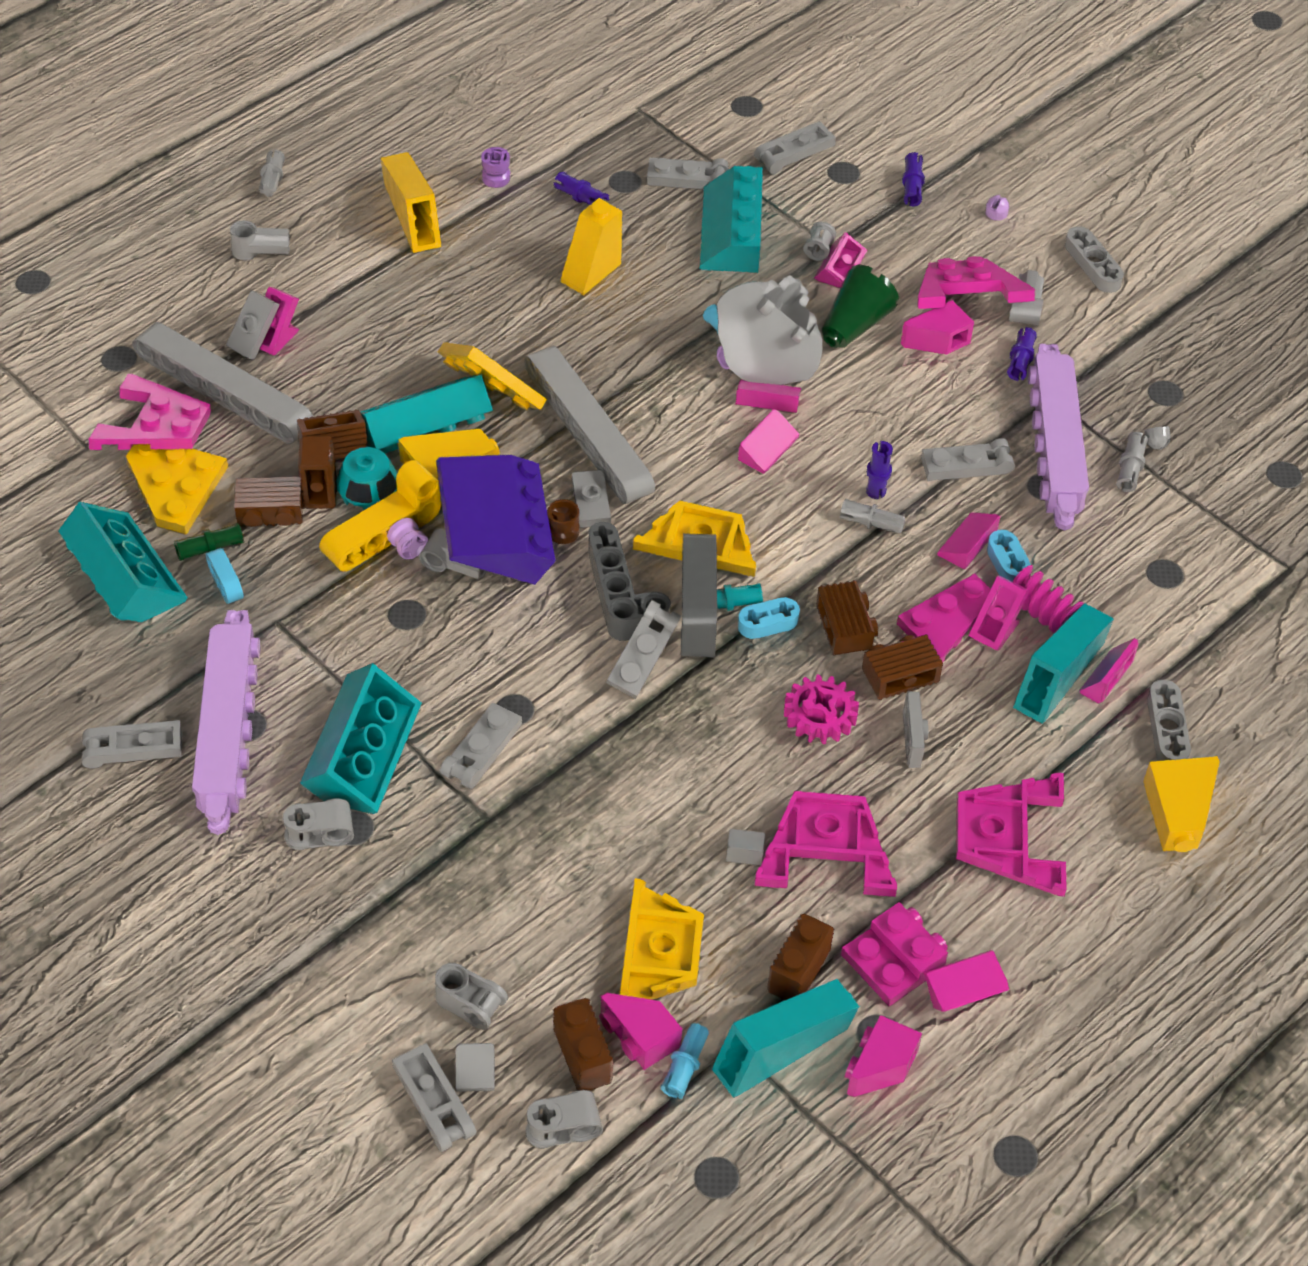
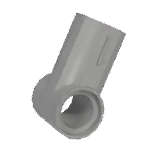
[230,220,290,260]
[1009,270,1044,326]
[419,528,486,579]

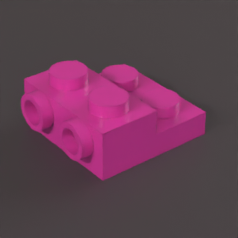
[841,902,948,1007]

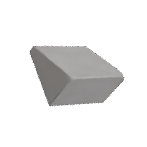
[726,829,765,865]
[456,1043,495,1092]

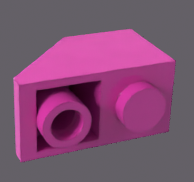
[901,300,974,355]
[599,993,682,1070]
[844,1015,923,1097]

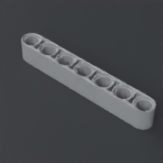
[132,322,313,444]
[524,345,655,504]

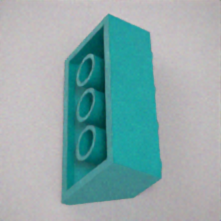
[700,166,763,273]
[360,375,493,453]
[58,501,188,622]
[300,663,422,814]

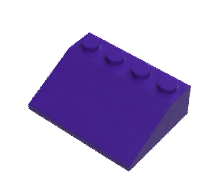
[436,455,556,585]

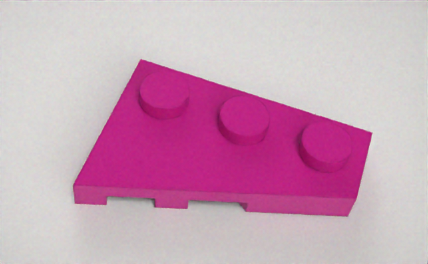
[897,574,990,662]

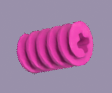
[1013,565,1084,633]

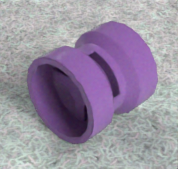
[481,147,510,188]

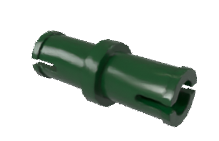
[174,523,244,561]

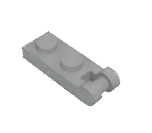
[754,121,836,175]
[647,157,729,189]
[921,438,1015,481]
[606,600,682,699]
[440,702,522,789]
[82,720,182,769]
[392,1043,477,1152]

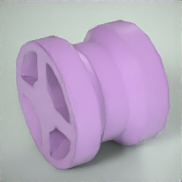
[387,518,428,560]

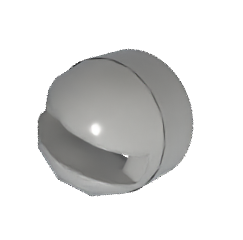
[1144,426,1171,449]

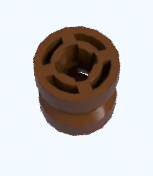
[547,499,580,544]

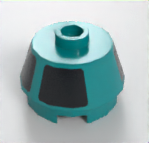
[336,447,398,511]

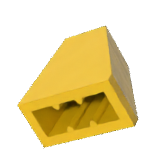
[561,198,622,295]
[398,429,500,497]
[1143,756,1220,852]

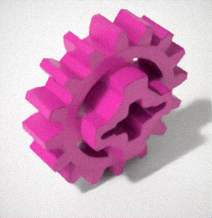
[783,675,859,744]

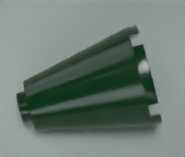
[822,264,899,348]

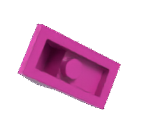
[260,286,299,355]
[968,576,1030,651]

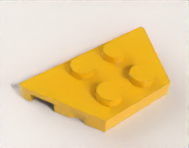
[633,500,756,577]
[620,878,704,1000]

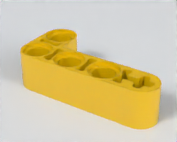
[319,460,441,572]

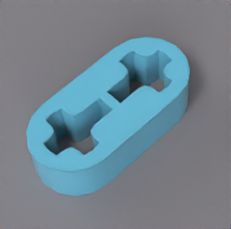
[987,530,1031,582]
[205,548,244,604]
[738,597,800,639]

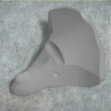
[716,275,822,385]

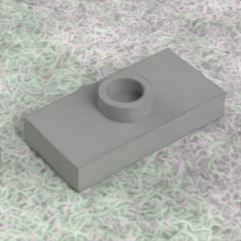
[226,290,280,360]
[572,470,611,528]
[903,692,928,768]

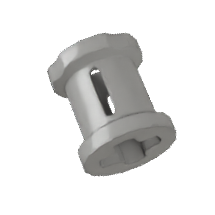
[803,221,836,261]

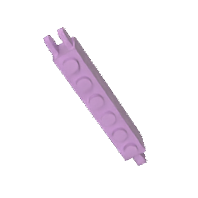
[1028,344,1089,531]
[192,610,260,835]

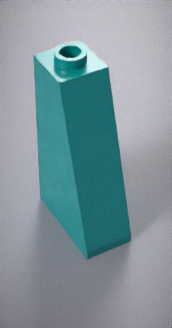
[1013,603,1114,724]
[712,979,860,1098]

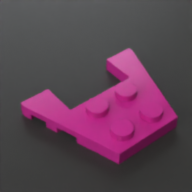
[918,256,1035,309]
[89,373,210,450]
[956,773,1067,897]
[755,791,897,897]

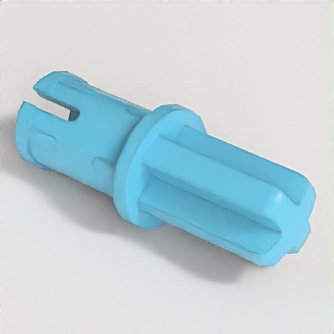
[661,1023,709,1099]

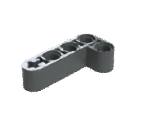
[589,522,671,641]
[681,534,717,657]

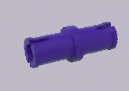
[902,152,925,206]
[554,171,610,205]
[1007,327,1037,381]
[866,441,893,499]

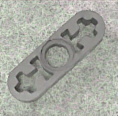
[1065,226,1124,293]
[1147,680,1191,761]

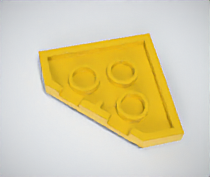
[437,342,547,410]
[126,444,228,535]

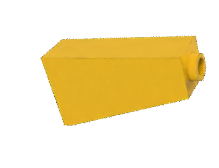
[380,152,441,253]

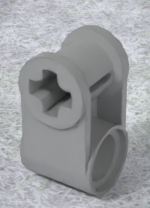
[283,799,354,850]
[435,963,508,1030]
[526,1090,603,1148]

